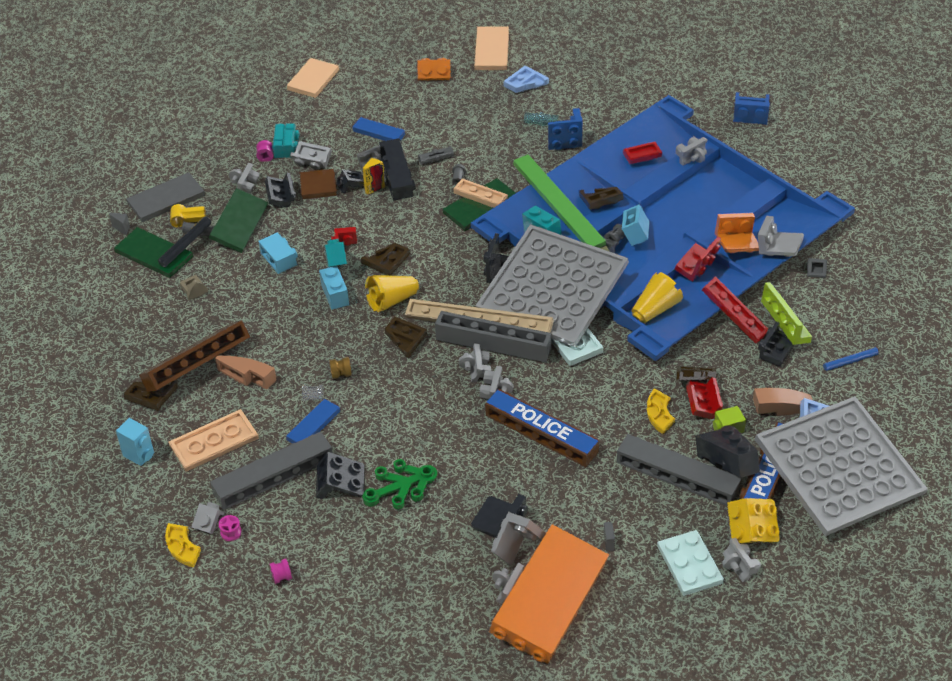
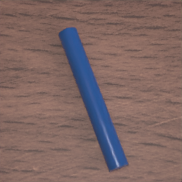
[823,347,879,371]

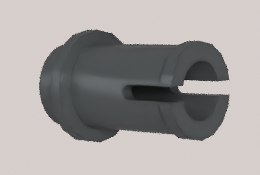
[452,164,466,185]

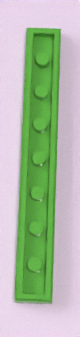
[513,154,606,248]

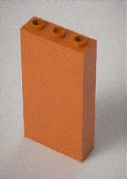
[489,524,609,664]

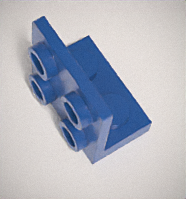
[548,108,583,150]

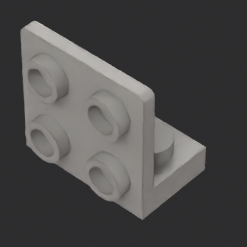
[758,216,804,257]
[491,512,546,565]

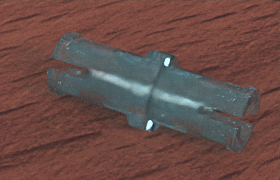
[524,112,559,126]

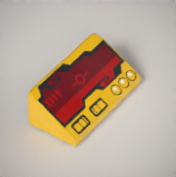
[363,158,385,194]

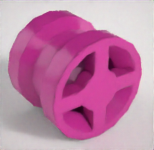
[256,140,273,162]
[219,515,241,541]
[269,559,292,584]

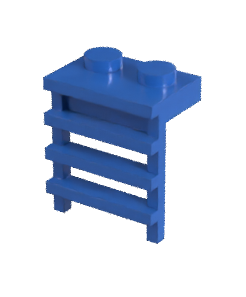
[733,92,770,124]

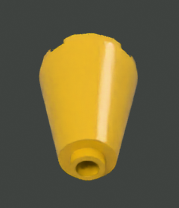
[631,272,683,323]
[365,275,419,312]

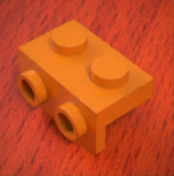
[418,58,451,81]

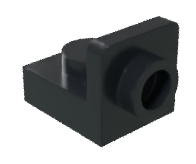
[337,170,364,193]

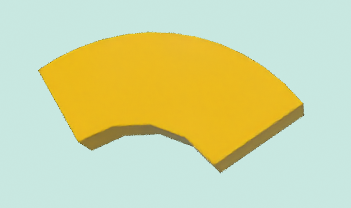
[647,388,675,434]
[165,523,201,567]

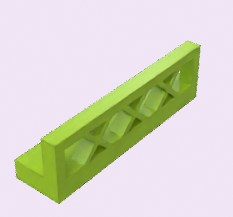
[761,282,812,345]

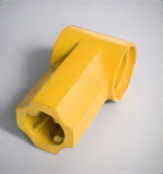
[170,204,206,227]

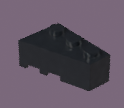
[379,138,416,201]
[695,426,760,478]

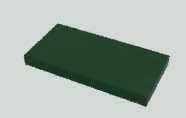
[443,178,516,231]
[209,188,268,253]
[114,227,193,278]

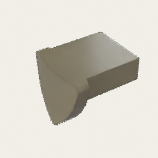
[180,275,209,300]

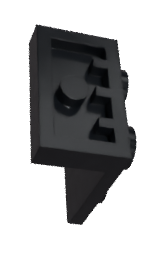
[483,233,509,284]
[316,452,364,499]

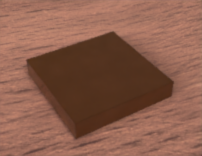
[300,169,337,200]

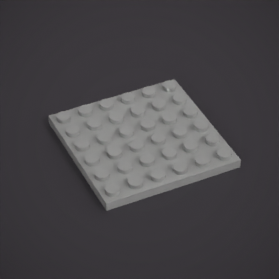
[476,224,629,347]
[754,396,928,536]

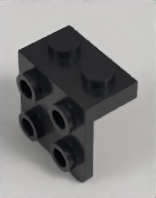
[471,494,528,538]

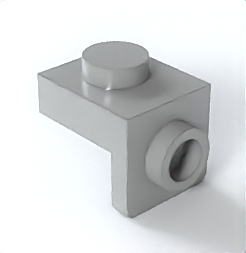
[192,502,225,534]

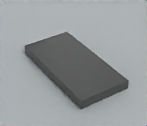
[126,172,205,222]

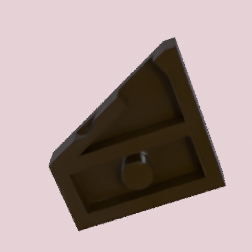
[676,366,716,382]
[123,381,178,411]

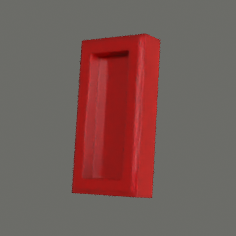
[623,142,662,164]

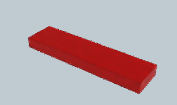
[702,276,768,344]

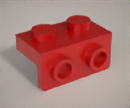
[686,378,723,419]

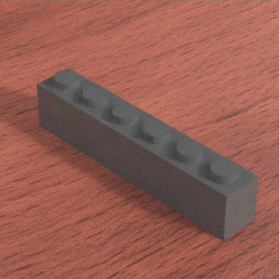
[435,311,551,362]
[210,432,333,510]
[616,434,741,506]

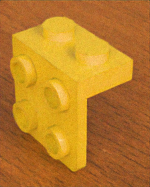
[727,498,779,544]

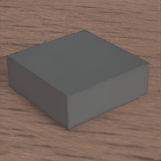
[603,522,615,552]

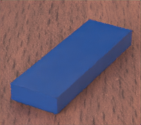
[352,117,405,141]
[286,399,340,444]

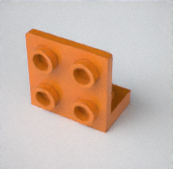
[715,213,759,253]

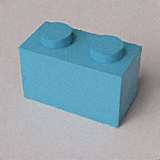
[622,204,649,246]
[259,232,298,274]
[319,266,349,310]
[116,418,154,466]

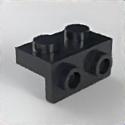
[265,172,296,208]
[758,321,794,367]

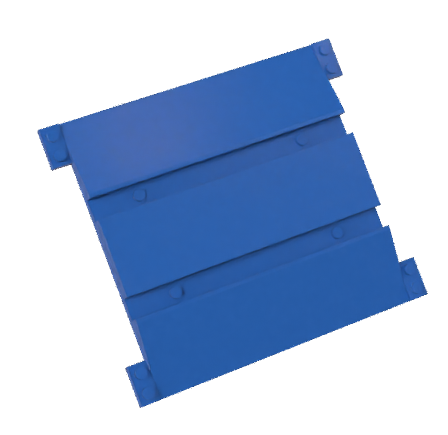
[471,95,855,361]

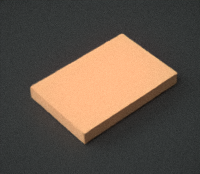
[287,58,339,98]

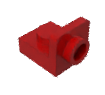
[331,227,357,245]

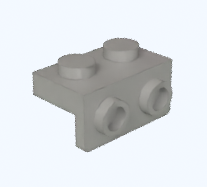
[290,141,332,169]

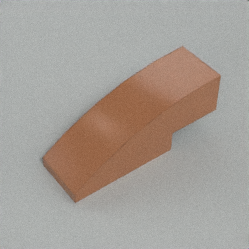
[215,356,277,390]
[753,388,812,416]

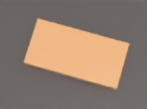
[475,27,509,70]
[169,409,259,472]

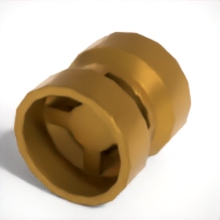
[329,357,352,379]

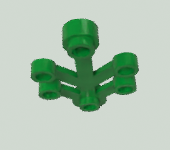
[363,459,437,509]

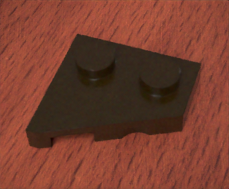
[579,187,624,209]
[361,243,410,276]
[385,316,427,358]

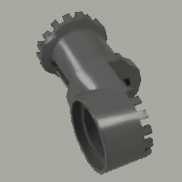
[600,224,626,253]

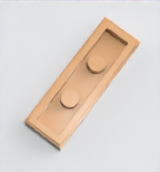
[453,178,508,208]

